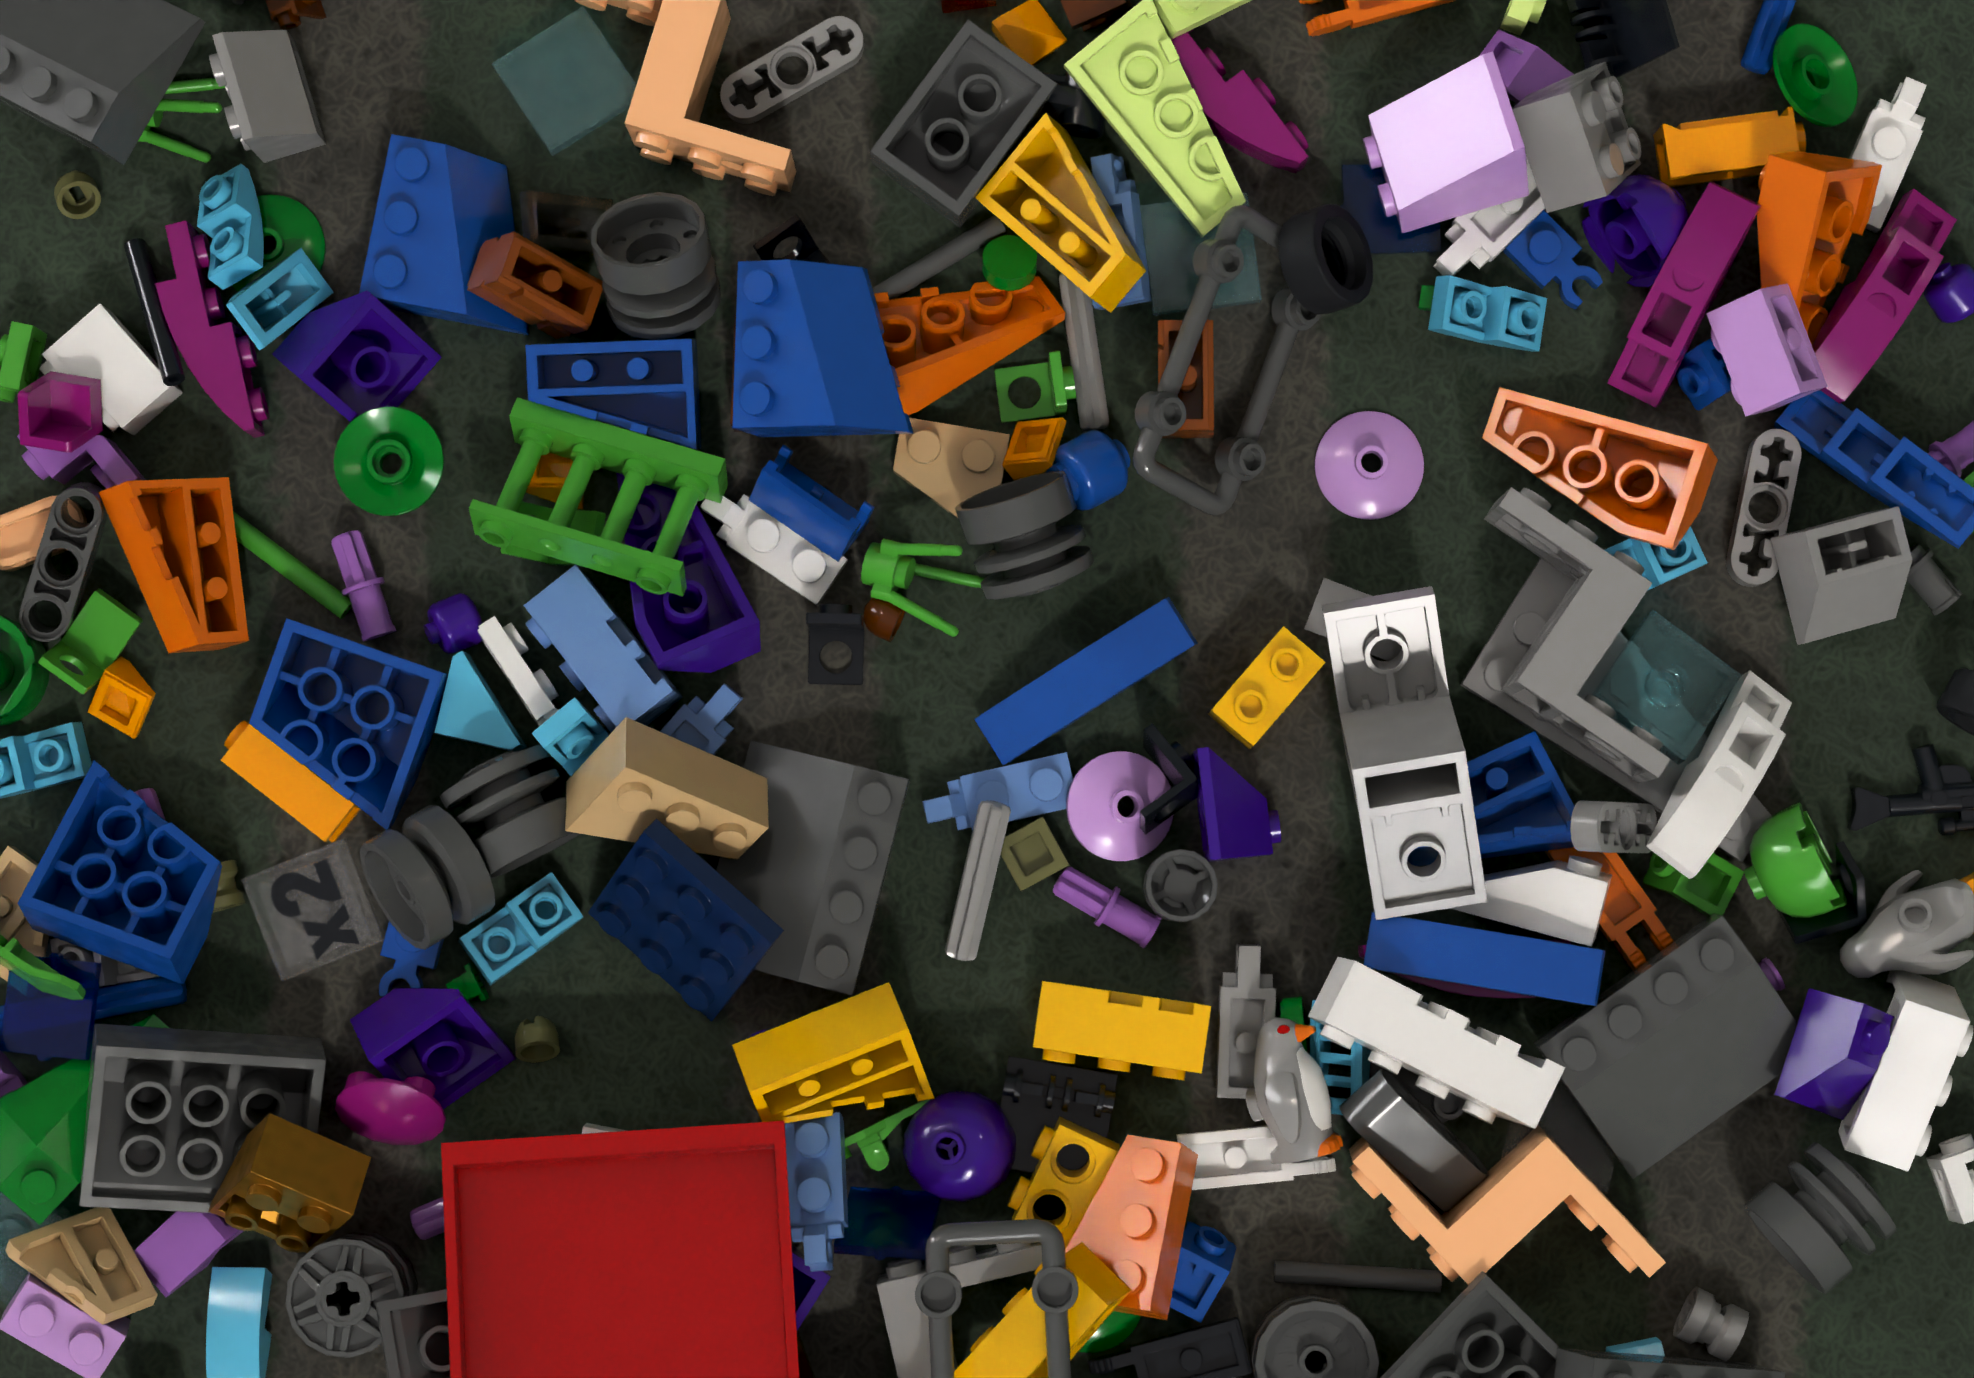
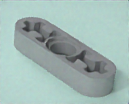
[720,16,864,124]
[1726,429,1802,587]
[1570,800,1657,853]

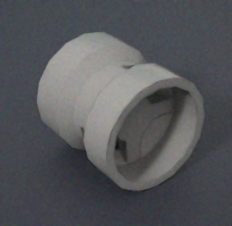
[1673,1286,1749,1362]

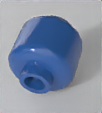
[1046,430,1130,511]

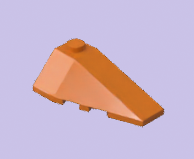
[1757,151,1882,344]
[874,276,1066,415]
[1482,387,1718,550]

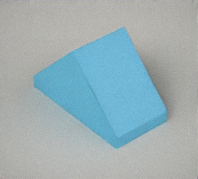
[226,248,334,350]
[434,651,527,752]

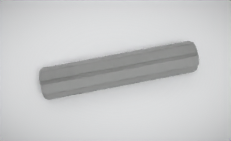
[1059,273,1109,431]
[945,800,1011,961]

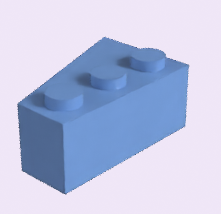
[523,565,683,732]

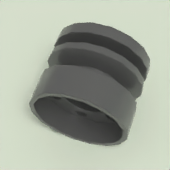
[591,192,721,340]
[955,471,1095,600]
[440,745,580,879]
[1743,1142,1897,1295]
[285,1232,418,1358]

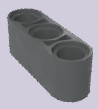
[19,482,108,642]
[1339,1069,1489,1212]

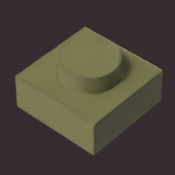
[1001,817,1069,892]

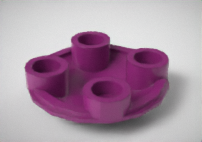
[335,1071,446,1145]

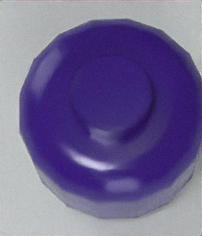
[1923,263,1974,323]
[424,593,483,654]

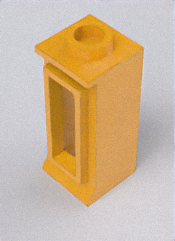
[1653,107,1806,187]
[221,720,361,843]

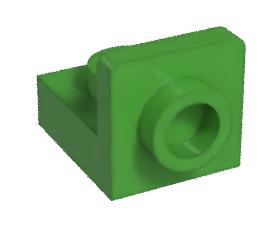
[0,321,47,403]
[1643,853,1744,917]

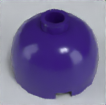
[1582,175,1689,287]
[903,1091,1016,1202]

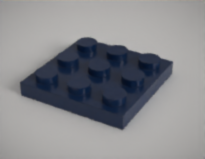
[588,819,784,1022]

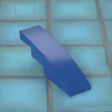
[1774,390,1974,549]
[974,597,1198,765]
[1364,912,1605,1007]

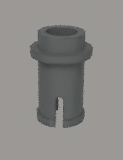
[1907,543,1963,616]

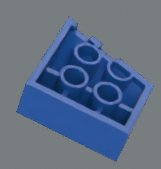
[359,134,529,335]
[732,259,914,437]
[249,618,448,830]
[17,760,222,984]

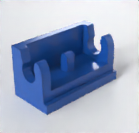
[749,444,875,562]

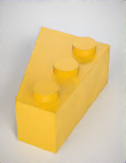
[975,113,1147,313]
[1032,981,1211,1080]
[732,982,935,1123]
[954,1242,1131,1378]

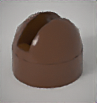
[863,598,906,642]

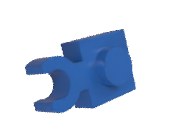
[1503,210,1603,309]
[379,921,444,996]

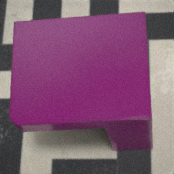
[18,371,103,452]

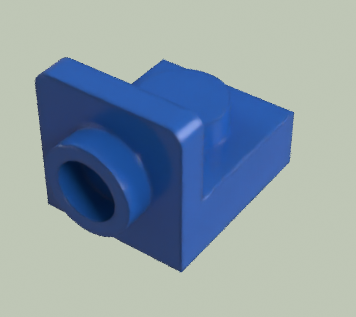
[1675,338,1731,411]
[1170,1222,1236,1323]

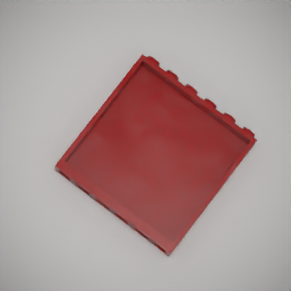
[441,1121,800,1378]

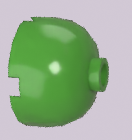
[1744,802,1847,918]

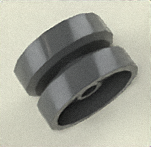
[360,805,495,950]
[1249,1293,1379,1378]

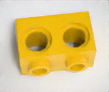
[1208,626,1326,749]
[1007,1116,1120,1249]

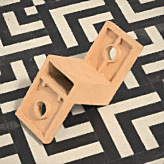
[574,0,796,196]
[1349,1125,1666,1285]

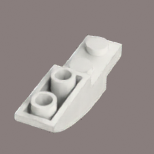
[1646,670,1792,879]

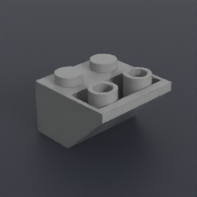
[209,30,326,163]
[1512,62,1641,213]
[1771,506,1912,645]

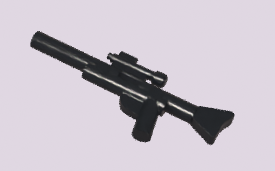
[1847,744,1974,836]

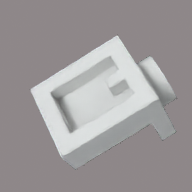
[1926,1134,1974,1224]

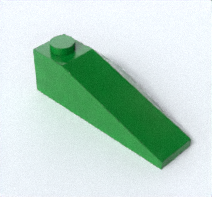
[0,1013,170,1226]

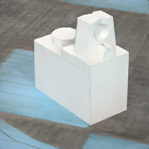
[39,304,183,435]

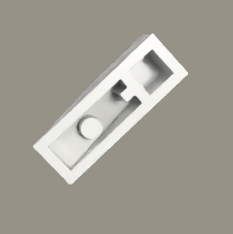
[1450,856,1612,947]

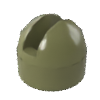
[54,170,101,219]
[514,1016,560,1063]

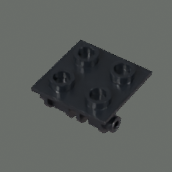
[1566,0,1680,78]
[1000,1056,1118,1173]

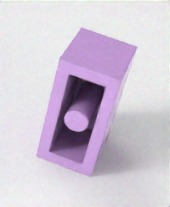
[1706,283,1828,417]
[0,1272,131,1378]

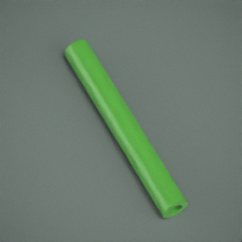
[233,511,352,619]

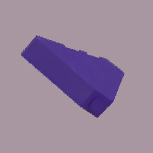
[616,473,761,673]

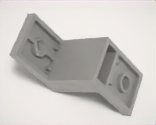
[1484,487,1671,783]
[1322,586,1488,920]
[876,1242,1042,1378]

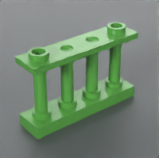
[469,397,728,597]

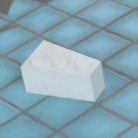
[1838,970,1973,1171]

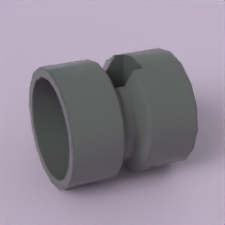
[1142,849,1218,922]

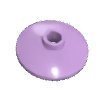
[1315,411,1424,520]
[1066,751,1173,861]

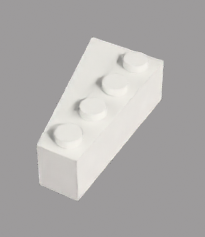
[1308,957,1565,1129]

